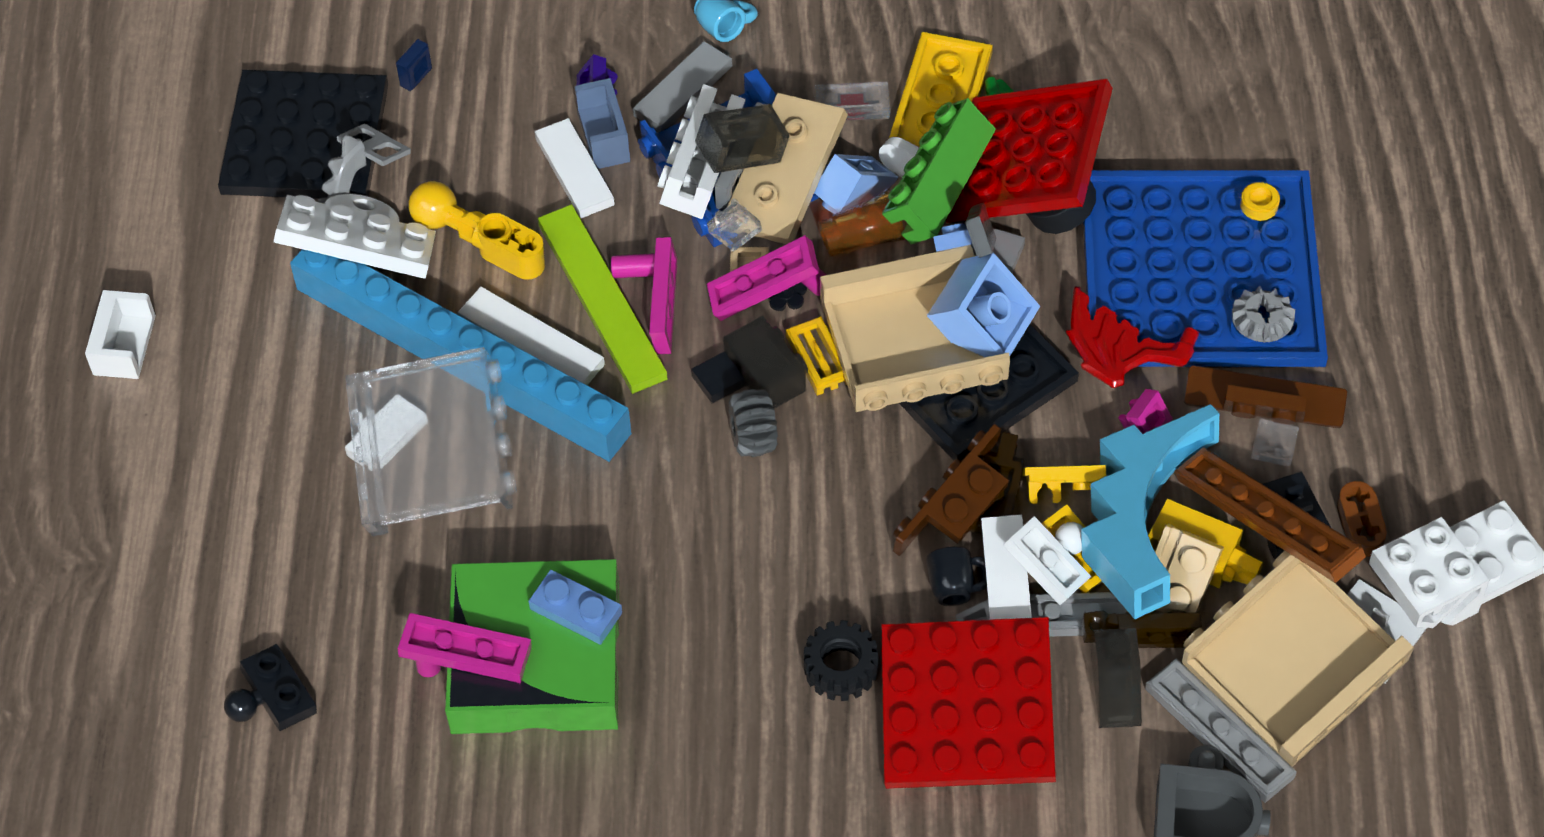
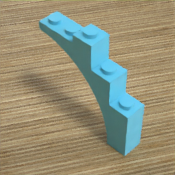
[1081,404,1220,619]

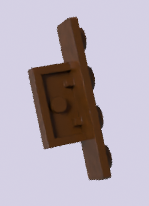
[1184,366,1347,429]
[893,424,1009,556]

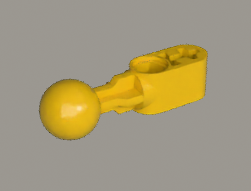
[408,181,545,280]

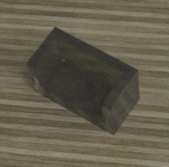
[695,104,789,173]

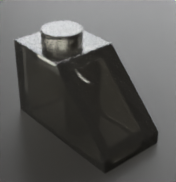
[1091,628,1142,728]

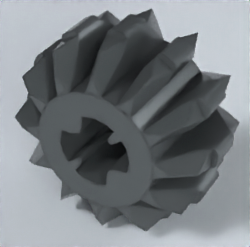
[728,389,778,457]

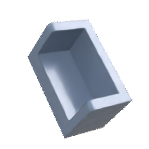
[575,78,630,169]

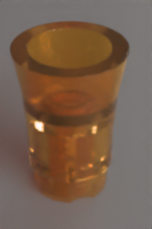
[818,190,905,257]

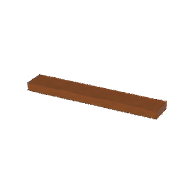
[1174,447,1366,583]

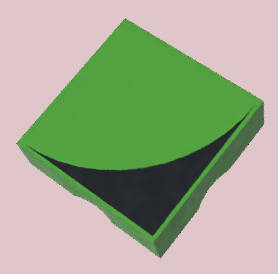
[445,559,619,734]

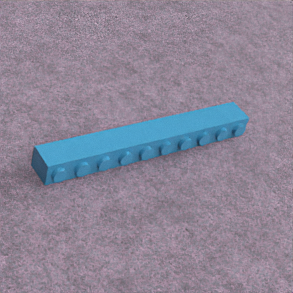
[290,249,632,462]

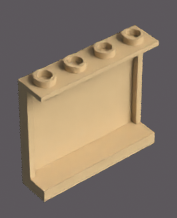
[820,245,1010,412]
[1182,551,1414,767]

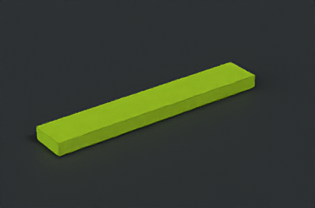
[538,204,668,394]

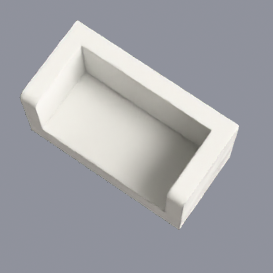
[85,290,156,379]

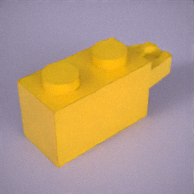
[1148,499,1263,589]

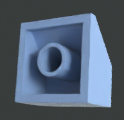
[927,252,1040,357]

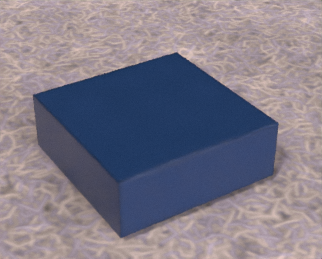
[396,39,432,92]

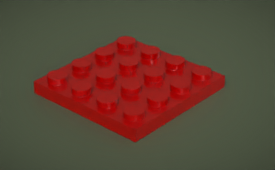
[945,79,1113,223]
[881,617,1056,789]

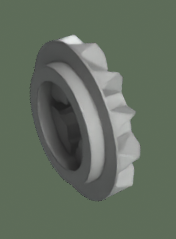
[1232,286,1295,342]

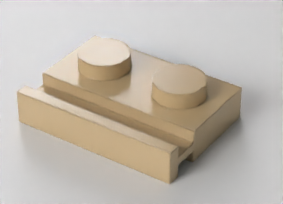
[1155,524,1224,613]

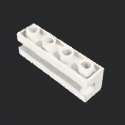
[657,84,746,219]

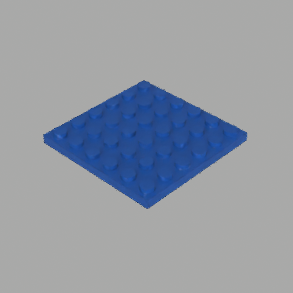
[1083,170,1328,367]

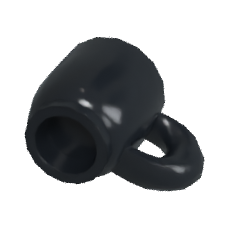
[926,546,987,606]

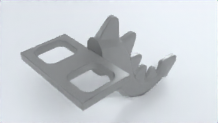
[317,124,411,204]

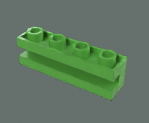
[882,98,996,244]

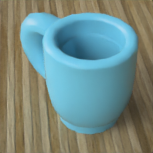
[694,0,758,42]

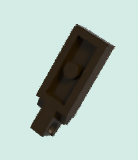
[970,432,1024,534]
[1082,610,1202,649]

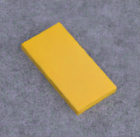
[889,32,993,147]

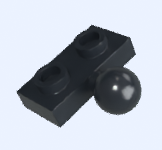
[224,644,317,732]

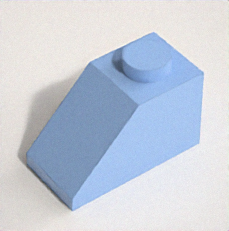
[814,154,898,215]

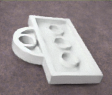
[274,194,436,279]

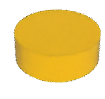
[1240,182,1280,221]

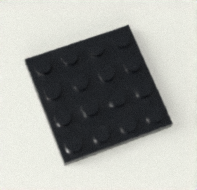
[218,70,388,199]
[899,324,1079,461]

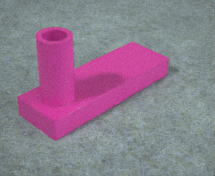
[707,235,827,321]
[611,237,678,354]
[397,613,532,683]

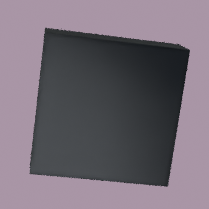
[691,351,745,404]

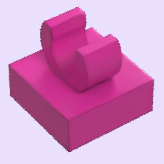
[1118,389,1173,434]

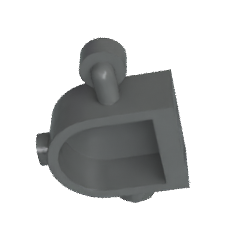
[1154,745,1271,837]

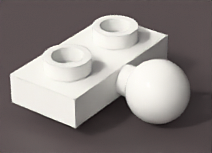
[1003,516,1091,605]

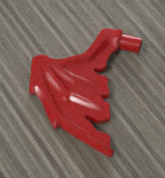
[1066,286,1199,388]

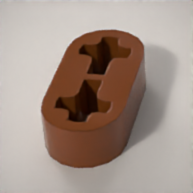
[1337,481,1387,557]

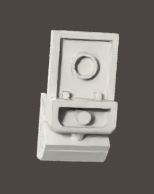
[1369,500,1544,628]

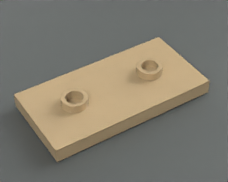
[721,93,848,244]

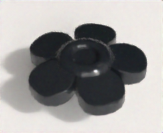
[768,282,807,311]

